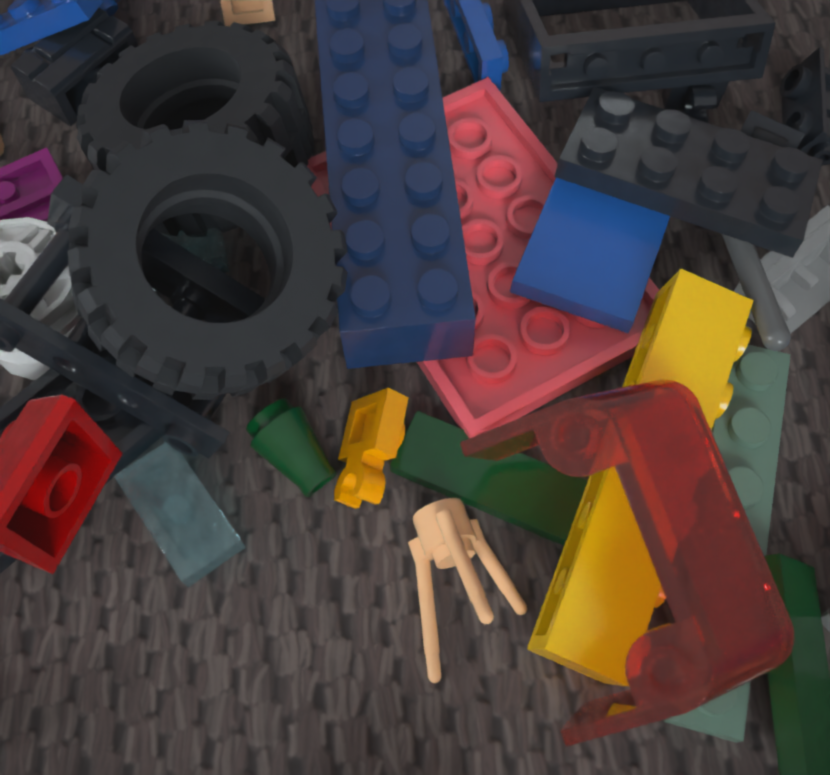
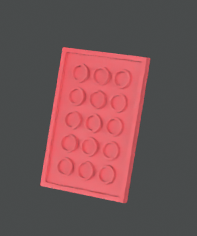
[307,77,659,440]

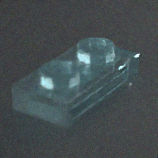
[114,442,245,587]

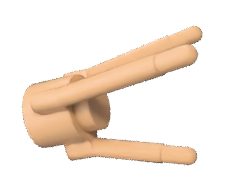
[408,498,527,683]

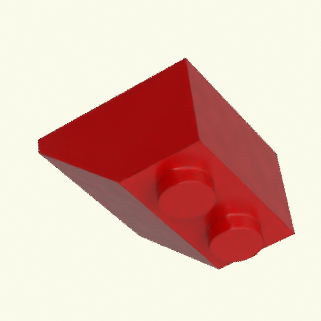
[0,395,123,574]

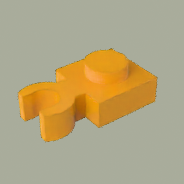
[334,387,409,509]

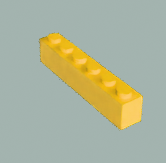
[527,269,754,687]

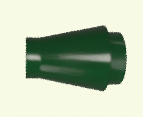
[246,398,337,497]

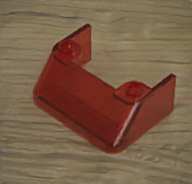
[459,379,794,747]

